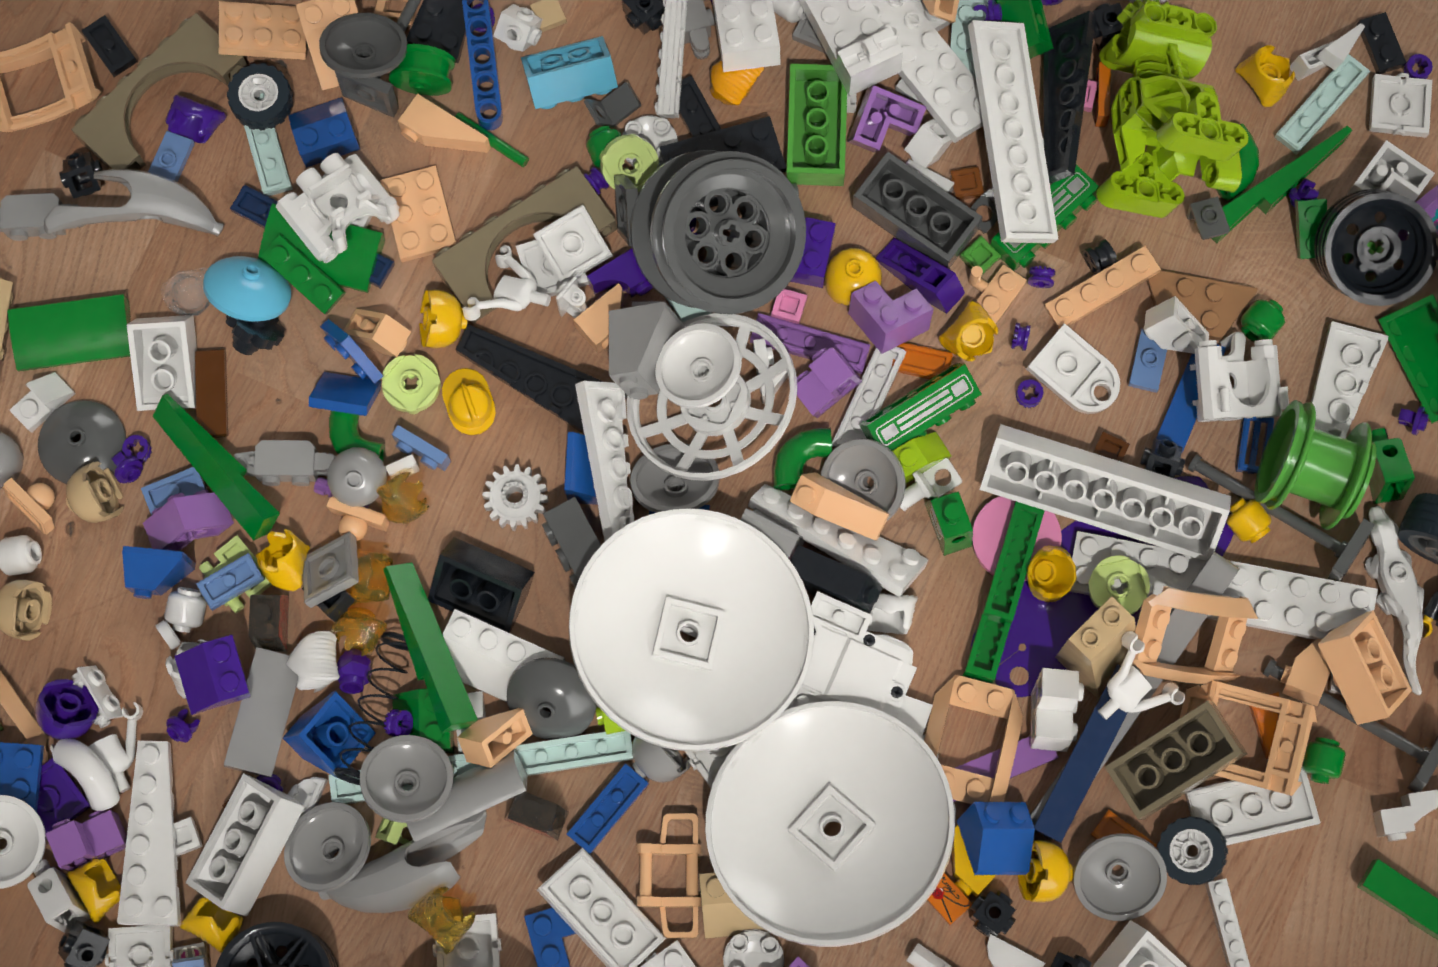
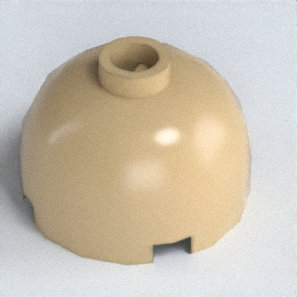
[66,462,123,523]
[0,580,52,641]

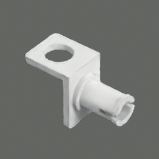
[900,458,962,511]

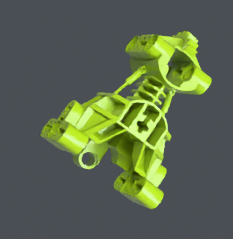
[1096,0,1248,218]

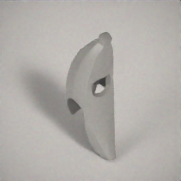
[44,169,224,237]
[318,810,487,913]

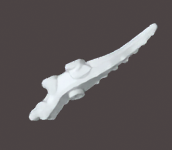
[1364,506,1424,695]

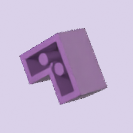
[847,85,926,152]
[848,281,933,354]
[797,347,862,418]
[143,490,234,551]
[45,810,127,871]

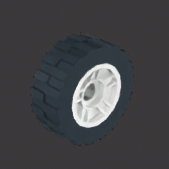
[227,63,294,131]
[1157,817,1228,885]

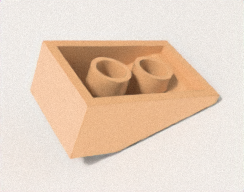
[296,0,359,91]

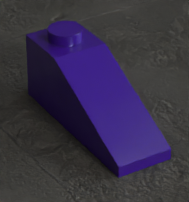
[875,238,965,314]

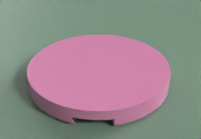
[972,496,1062,581]

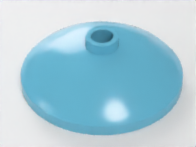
[203,256,291,322]

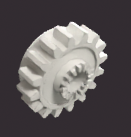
[482,464,549,531]

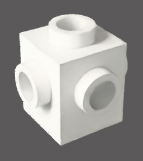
[493,4,543,52]

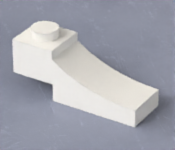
[1373,790,1438,842]

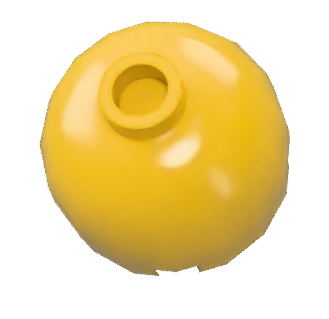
[824,248,882,306]
[419,290,467,348]
[1018,840,1074,902]

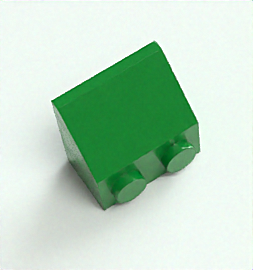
[392,689,454,753]

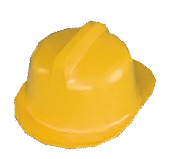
[442,368,496,435]

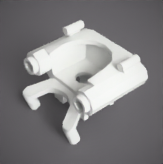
[276,153,400,263]
[1173,332,1289,422]

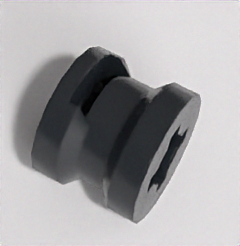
[1082,239,1118,275]

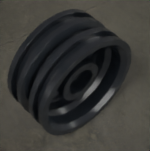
[1314,189,1438,306]
[216,922,339,967]

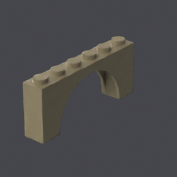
[71,13,248,170]
[432,166,617,324]

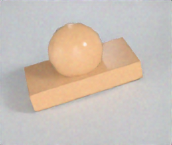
[3,478,55,535]
[326,496,390,541]

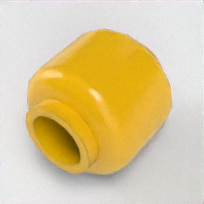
[1226,498,1271,544]

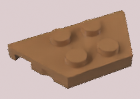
[1148,270,1258,341]

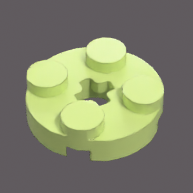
[600,134,659,192]
[382,354,442,415]
[1088,555,1150,615]

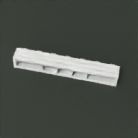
[655,0,688,118]
[1205,878,1250,967]

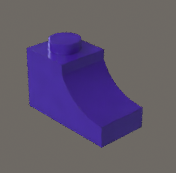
[587,249,653,298]

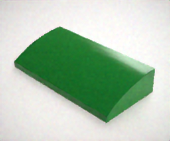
[258,203,385,293]
[8,294,131,372]
[1378,294,1438,424]

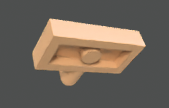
[969,264,1027,325]

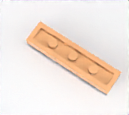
[1045,246,1161,330]

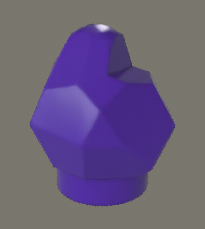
[337,649,372,694]

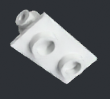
[556,276,588,318]
[71,665,124,728]

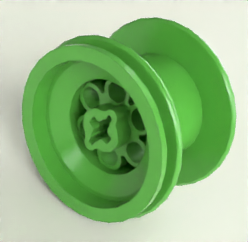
[1254,400,1376,530]

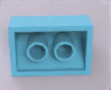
[521,36,618,109]

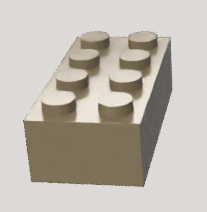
[1105,700,1247,820]

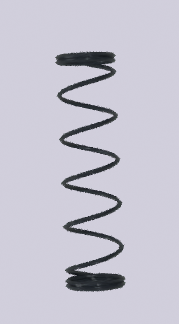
[333,631,409,785]

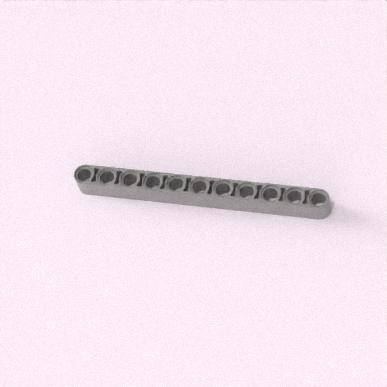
[1030,551,1240,840]

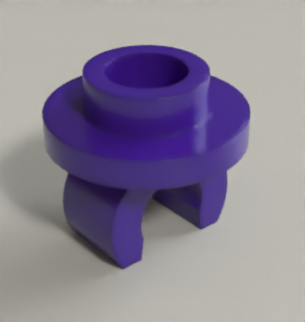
[973,0,1003,22]
[1289,179,1319,207]
[1398,406,1429,436]
[111,451,143,483]
[166,709,200,743]

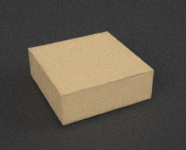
[529,0,567,32]

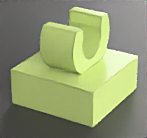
[375,818,410,845]

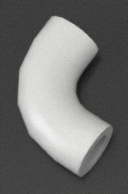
[52,739,120,811]

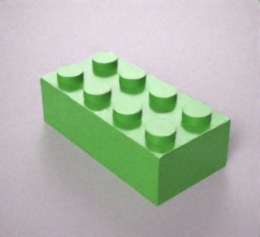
[786,64,847,186]

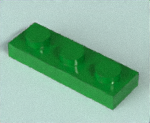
[261,234,346,314]

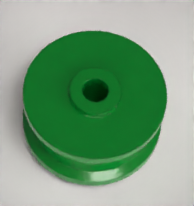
[389,44,456,96]

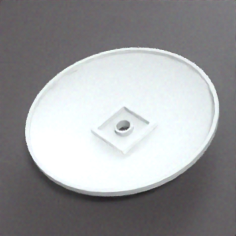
[569,509,814,751]
[705,701,955,947]

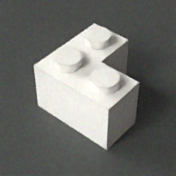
[1347,140,1435,201]
[1031,668,1084,752]

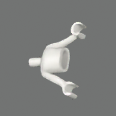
[462,245,551,321]
[1098,631,1185,720]
[50,702,143,793]

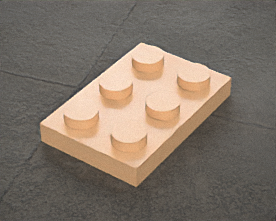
[218,1,306,60]
[380,165,457,262]

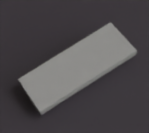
[224,647,298,777]
[406,749,528,842]

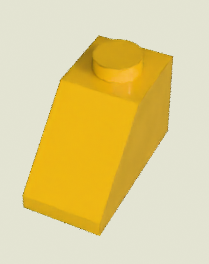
[952,825,996,897]

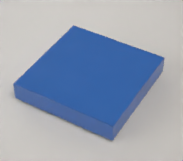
[309,372,381,416]

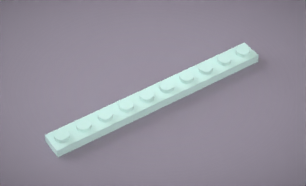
[329,731,633,804]

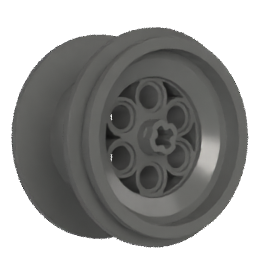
[630,150,806,314]

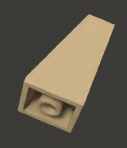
[1055,596,1136,700]

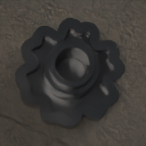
[226,315,285,355]

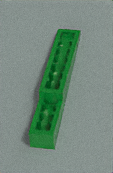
[1211,125,1353,244]
[152,394,280,541]
[963,501,1045,684]
[383,563,478,733]
[1357,859,1438,940]

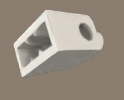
[27,859,90,933]

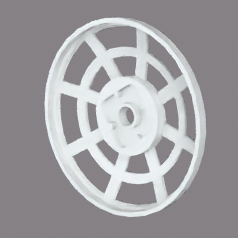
[627,313,797,481]

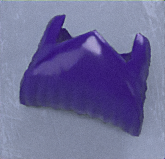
[165,95,227,143]

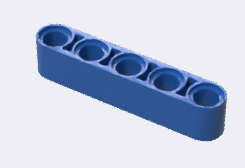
[462,0,503,131]

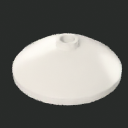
[655,324,742,408]
[0,795,46,889]

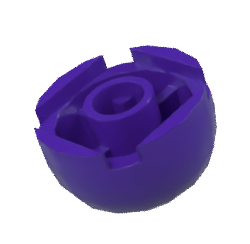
[35,679,99,740]

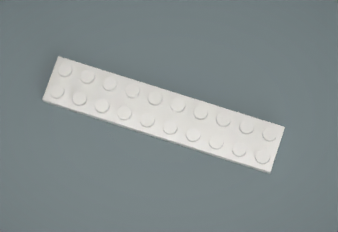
[1070,531,1378,640]

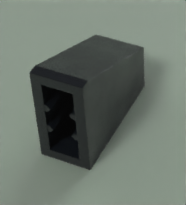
[790,545,883,614]

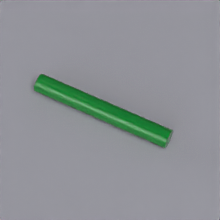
[455,112,529,168]

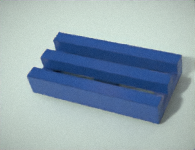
[1236,417,1274,474]

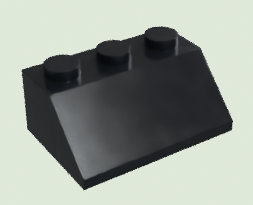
[428,537,535,633]

